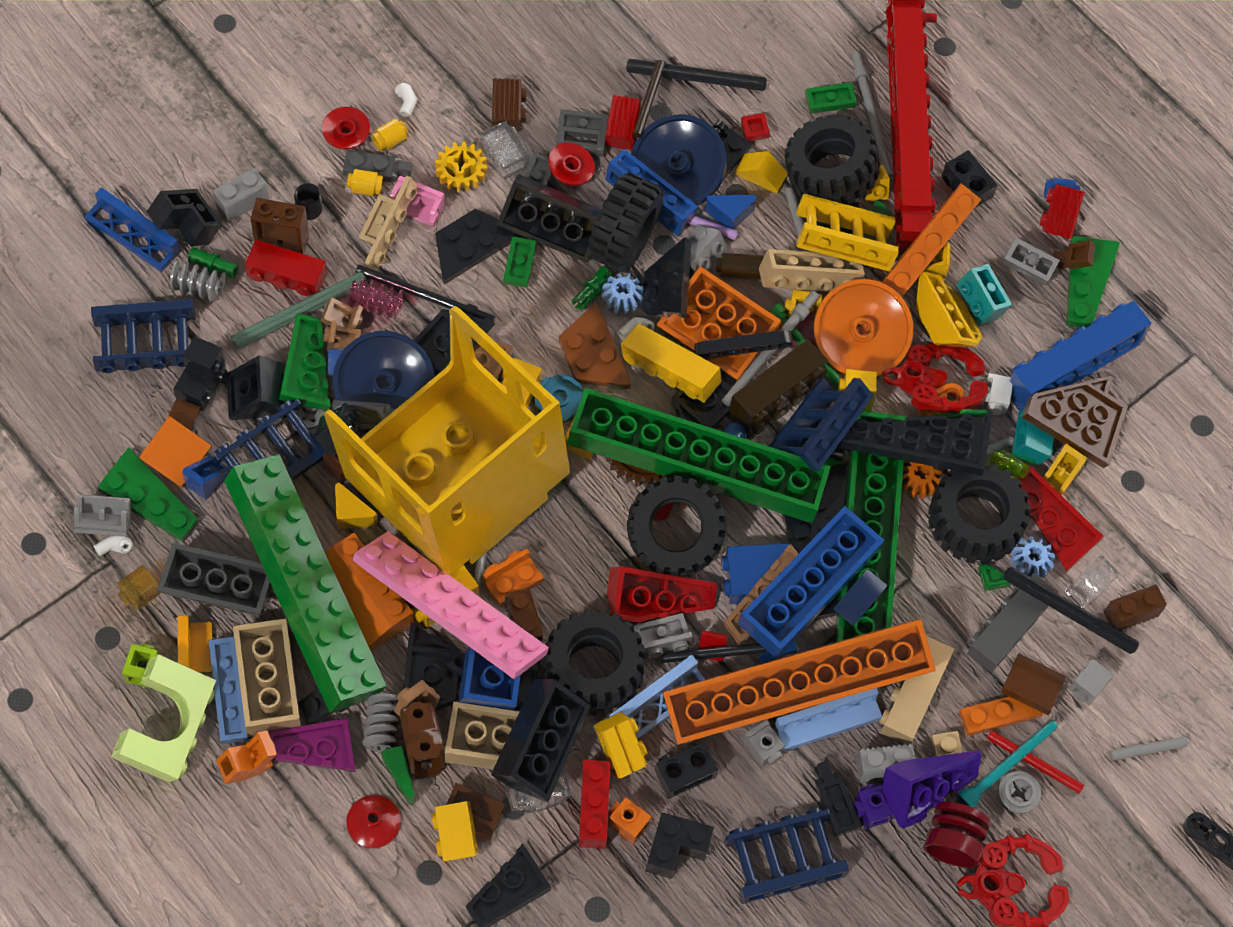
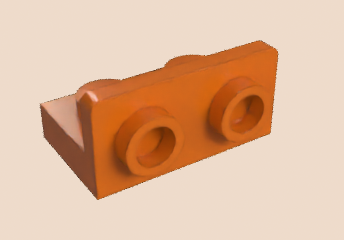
[483,548,544,607]

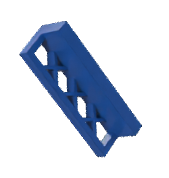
[605,149,698,237]
[84,187,180,272]

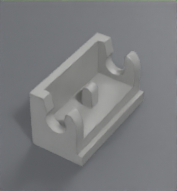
[74,494,131,536]

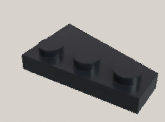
[466,843,551,927]

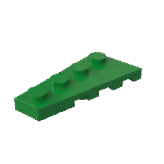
[1066,236,1120,328]
[279,313,330,411]
[98,447,198,542]

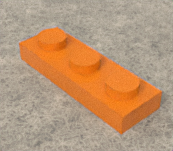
[959,696,1043,737]

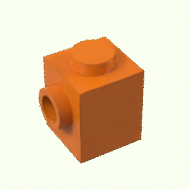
[608,797,651,845]

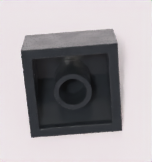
[227,355,285,420]

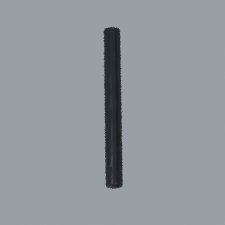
[626,58,767,91]
[1003,567,1139,654]

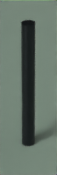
[661,643,767,663]

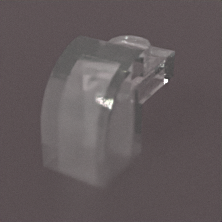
[505,771,572,814]

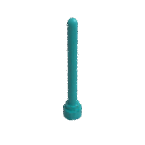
[956,720,1058,808]

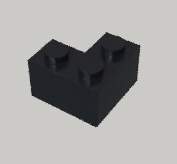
[146,189,222,246]
[173,336,228,411]
[645,812,714,879]

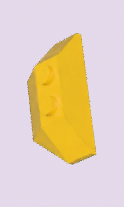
[916,271,983,347]

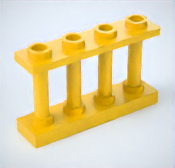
[796,194,899,271]

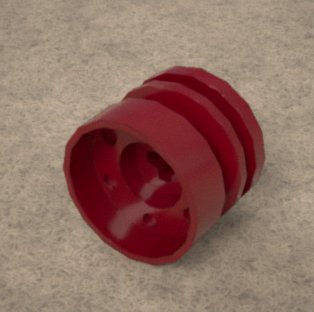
[923,802,991,868]

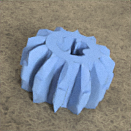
[602,272,643,315]
[1010,536,1055,578]

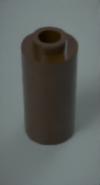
[715,253,765,280]

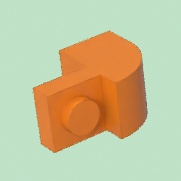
[216,731,277,784]

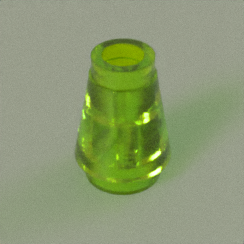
[990,450,1029,478]

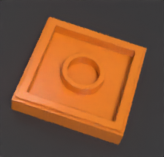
[139,416,212,488]

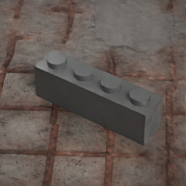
[967,573,1059,674]

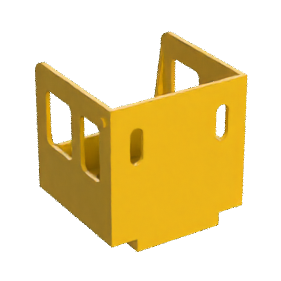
[324,306,570,576]

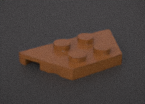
[559,303,631,389]

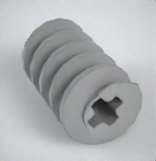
[170,259,226,302]
[362,693,400,753]

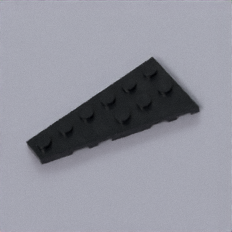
[837,413,993,476]
[782,463,847,620]

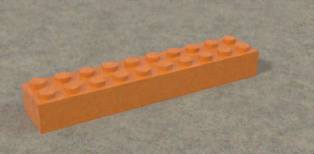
[662,619,936,744]

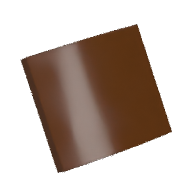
[1001,653,1066,716]

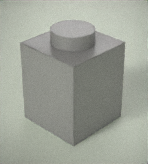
[1069,659,1114,706]

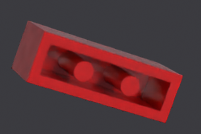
[245,239,327,296]
[578,760,610,849]

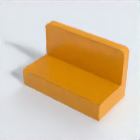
[177,616,212,674]

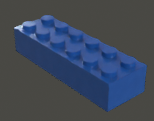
[1010,300,1152,411]
[737,506,884,659]

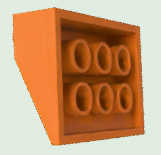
[657,266,782,381]
[325,532,414,651]

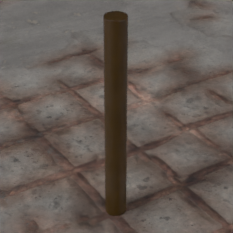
[632,60,665,139]

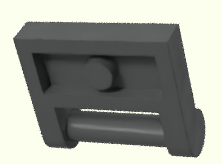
[556,109,608,156]

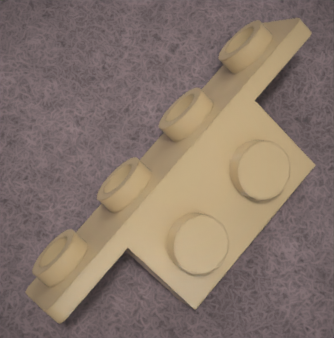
[358,176,417,271]

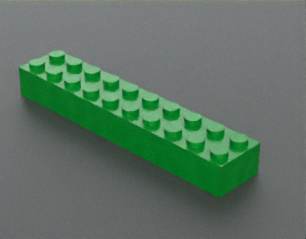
[567,388,831,523]
[834,411,907,643]
[224,454,387,713]

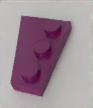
[268,718,356,772]

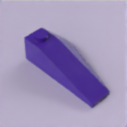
[882,750,981,829]

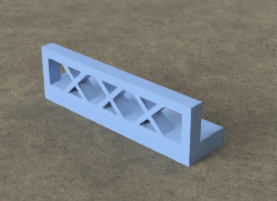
[608,655,705,740]
[774,688,882,752]

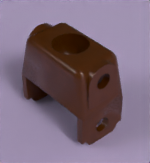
[400,702,445,779]

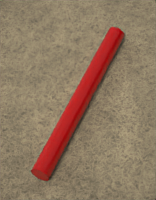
[986,730,1084,794]

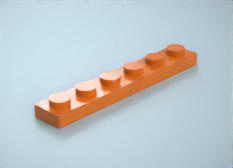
[881,183,981,297]

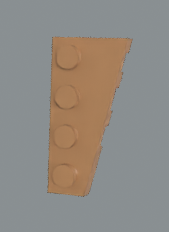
[723,544,798,645]

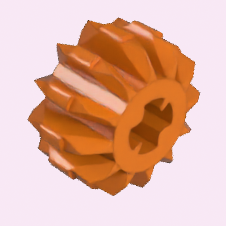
[902,461,942,500]

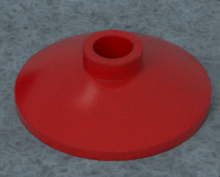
[322,107,370,150]
[548,142,595,186]
[346,795,401,849]

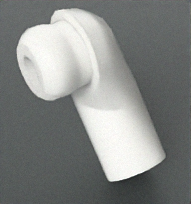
[395,82,417,118]
[617,317,655,340]
[93,535,133,557]

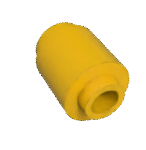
[371,118,409,151]
[347,169,383,197]

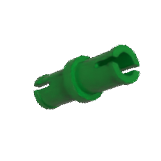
[188,247,239,279]
[571,266,613,311]

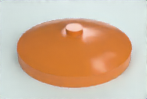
[813,279,913,377]

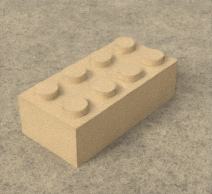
[233,618,301,737]
[445,702,519,769]

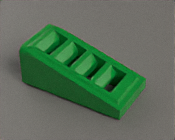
[381,746,416,805]

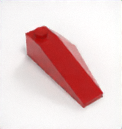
[607,566,718,622]

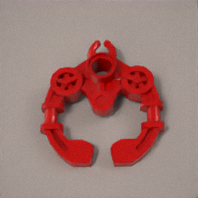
[882,344,988,414]
[956,834,1070,927]

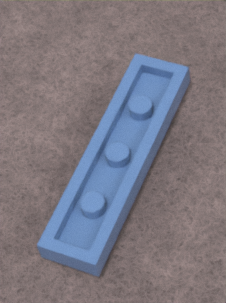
[209,637,248,744]

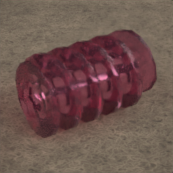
[347,278,403,319]

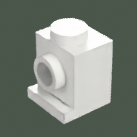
[984,373,1012,415]

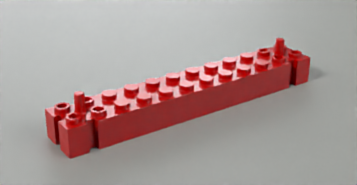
[886,0,937,255]

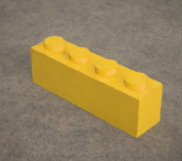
[621,323,722,403]

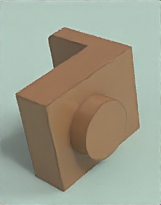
[320,297,363,329]
[323,320,361,351]
[394,680,441,716]

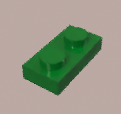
[805,82,857,114]
[503,236,536,288]

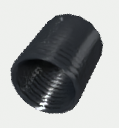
[294,183,322,220]

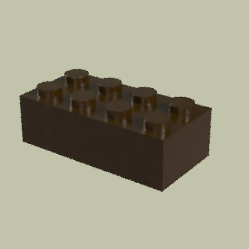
[728,339,828,439]

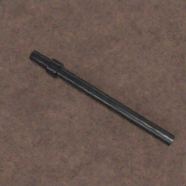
[355,264,496,322]

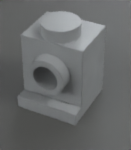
[743,719,785,767]

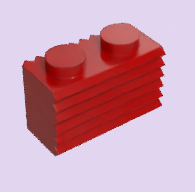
[605,94,641,150]
[1039,184,1085,239]

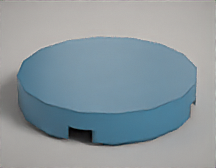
[535,375,583,423]

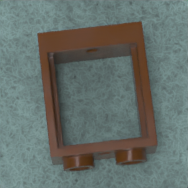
[251,197,309,254]

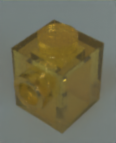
[117,564,161,611]

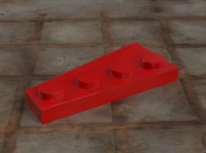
[1017,466,1104,573]

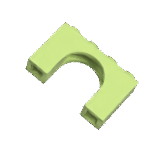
[111,654,216,783]

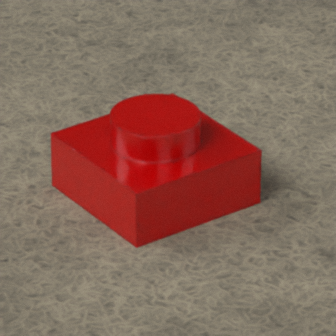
[740,113,770,141]

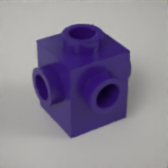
[853,784,894,829]

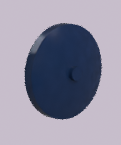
[631,114,727,206]
[333,331,434,409]

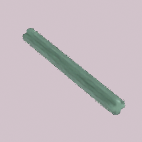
[231,272,367,349]

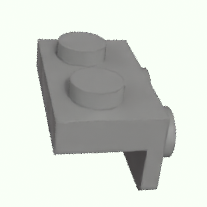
[687,224,727,275]
[633,613,693,658]

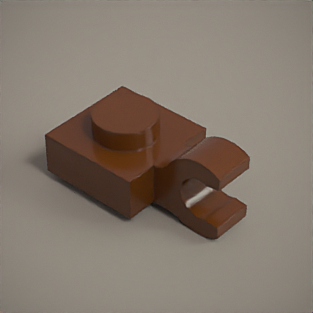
[1052,240,1095,270]

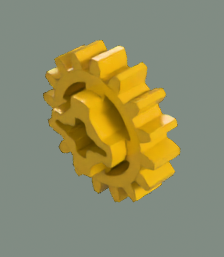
[435,141,487,192]

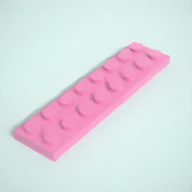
[352,531,549,679]

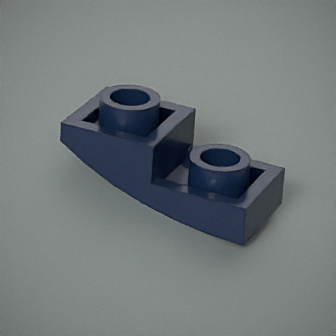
[833,569,887,626]

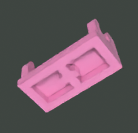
[390,176,445,227]

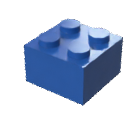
[458,647,520,710]

